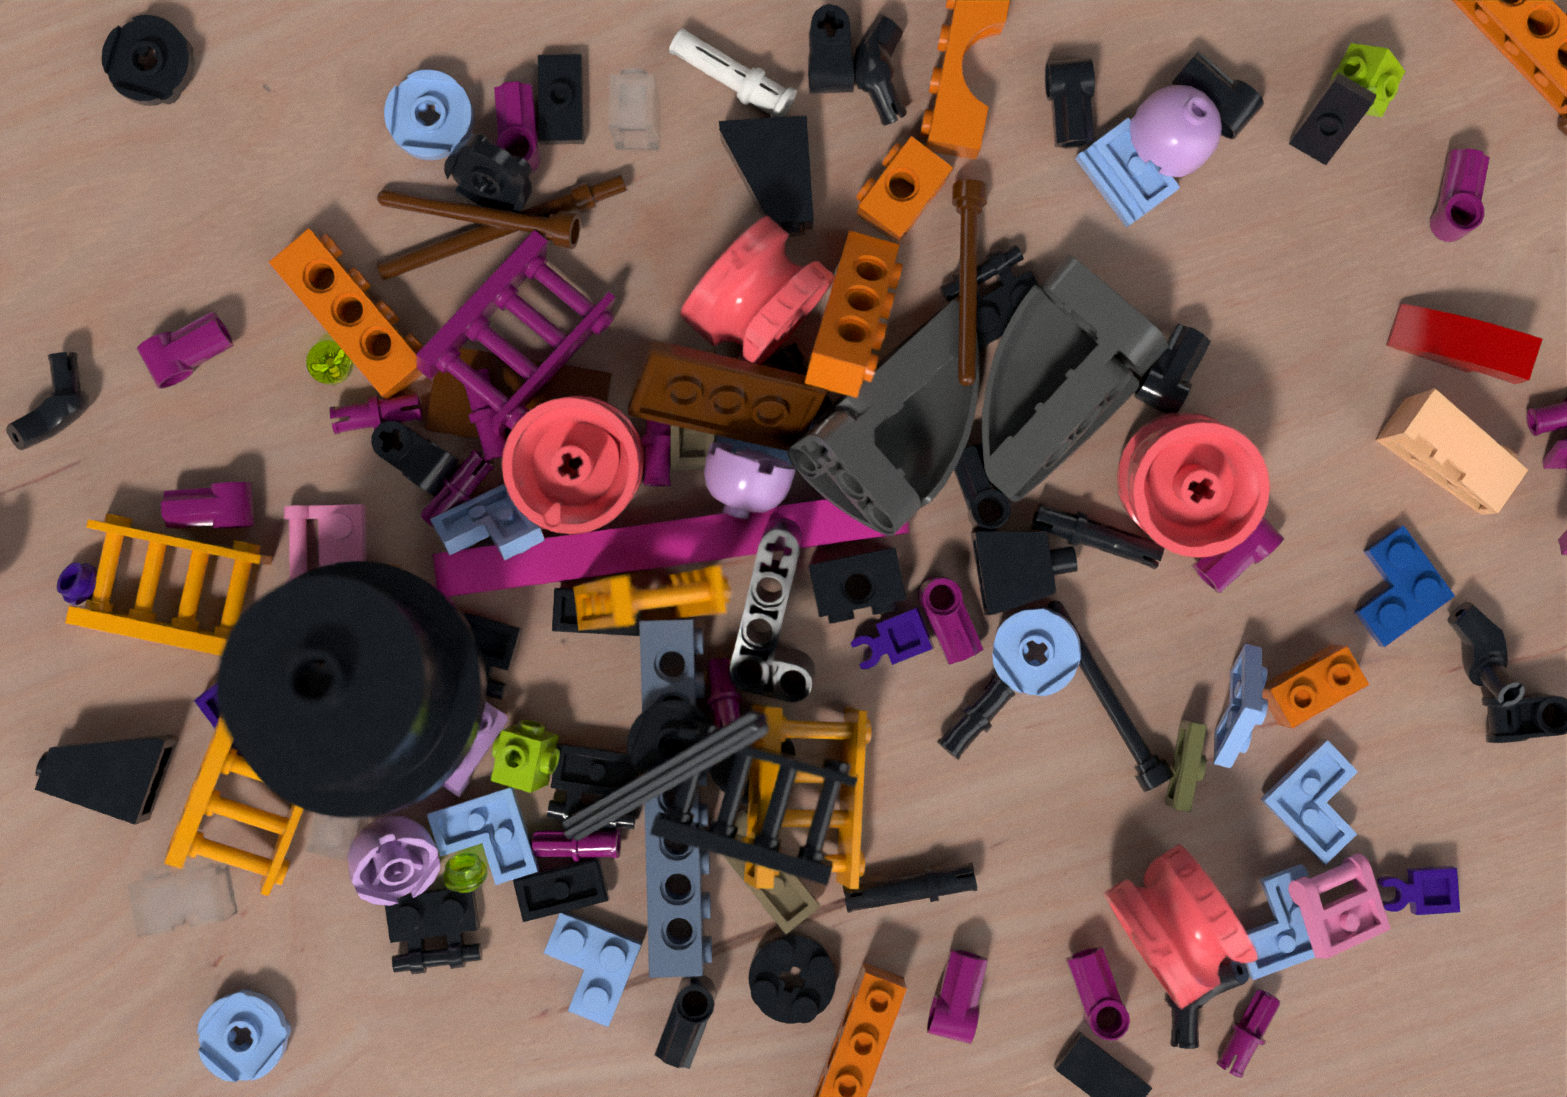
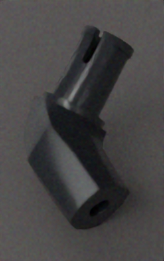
[854,15,907,126]
[6,352,89,450]
[1447,602,1525,706]
[1164,957,1249,1049]

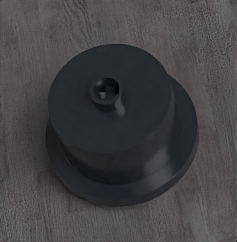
[216,561,487,818]

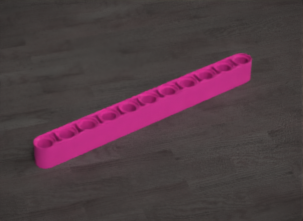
[432,499,911,597]

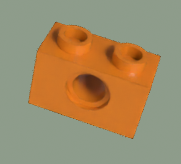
[856,136,953,244]
[1262,645,1370,729]

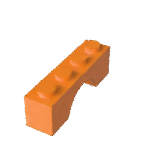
[920,0,1010,160]

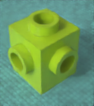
[1330,43,1406,117]
[491,720,560,793]

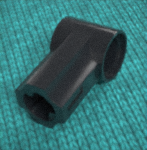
[1172,51,1264,139]
[1045,58,1095,149]
[1134,323,1211,414]
[954,443,1011,531]
[654,975,716,1069]

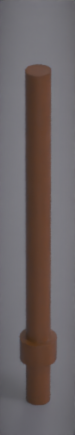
[377,175,627,281]

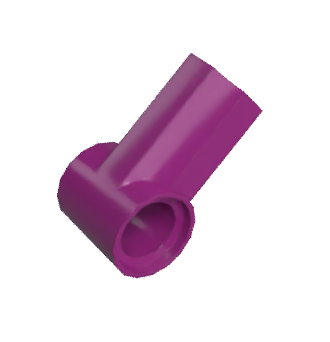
[494,81,541,174]
[1430,148,1490,242]
[137,311,234,389]
[161,482,254,529]
[1192,516,1284,593]
[918,576,984,665]
[1066,946,1130,1041]
[927,949,988,1044]

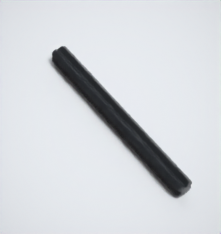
[562,710,770,841]

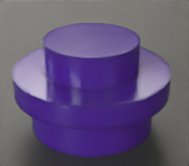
[57,562,98,605]

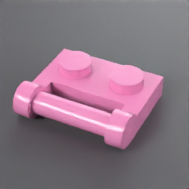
[284,504,367,583]
[1288,853,1391,959]

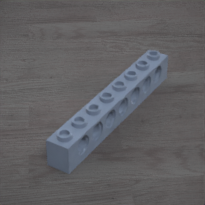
[639,619,712,978]

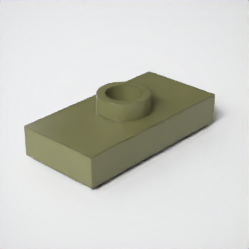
[1165,719,1207,813]

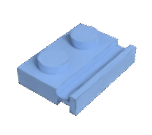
[1075,118,1181,228]

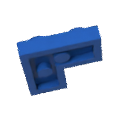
[1354,525,1455,647]

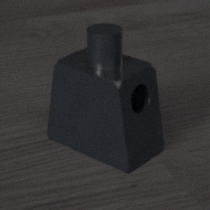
[971,531,1078,615]

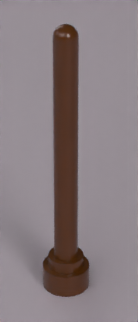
[952,179,987,386]
[377,189,581,249]

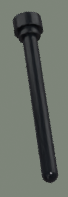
[1047,600,1174,792]

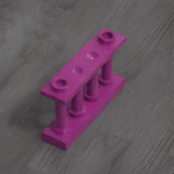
[416,230,616,437]

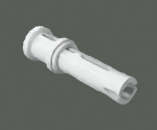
[669,28,797,118]

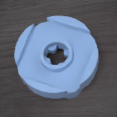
[384,70,474,160]
[992,607,1082,696]
[197,989,291,1082]

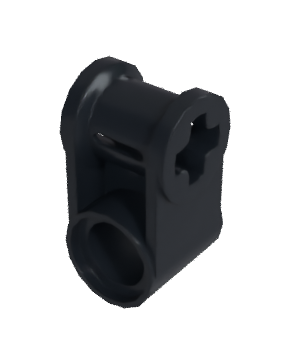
[808,4,854,94]
[371,421,459,496]
[1481,693,1567,743]

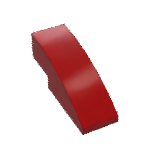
[1386,304,1543,385]

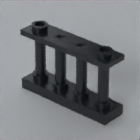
[650,719,858,886]

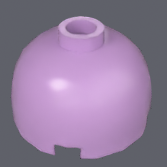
[1129,85,1222,177]
[704,442,796,519]
[348,816,440,906]

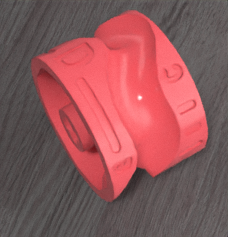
[680,216,835,365]
[502,395,645,534]
[1117,412,1270,557]
[1104,844,1258,1009]

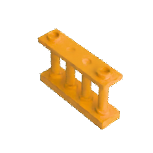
[65,513,273,656]
[573,565,731,630]
[744,704,872,889]
[164,715,304,896]

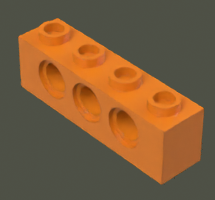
[1452,0,1567,117]
[268,228,424,399]
[805,230,903,398]
[813,962,907,1097]

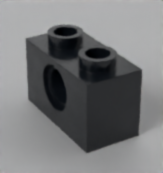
[808,548,906,624]

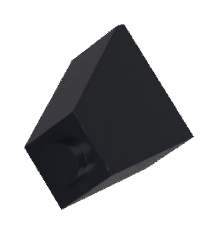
[719,115,814,237]
[34,735,179,825]

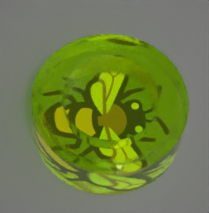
[306,340,353,386]

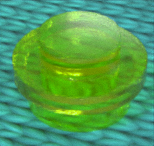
[443,852,488,893]

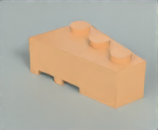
[1376,389,1528,515]

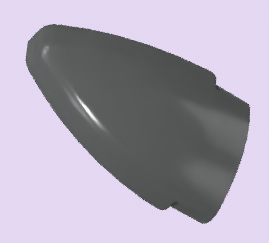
[982,255,1169,502]
[788,299,979,536]

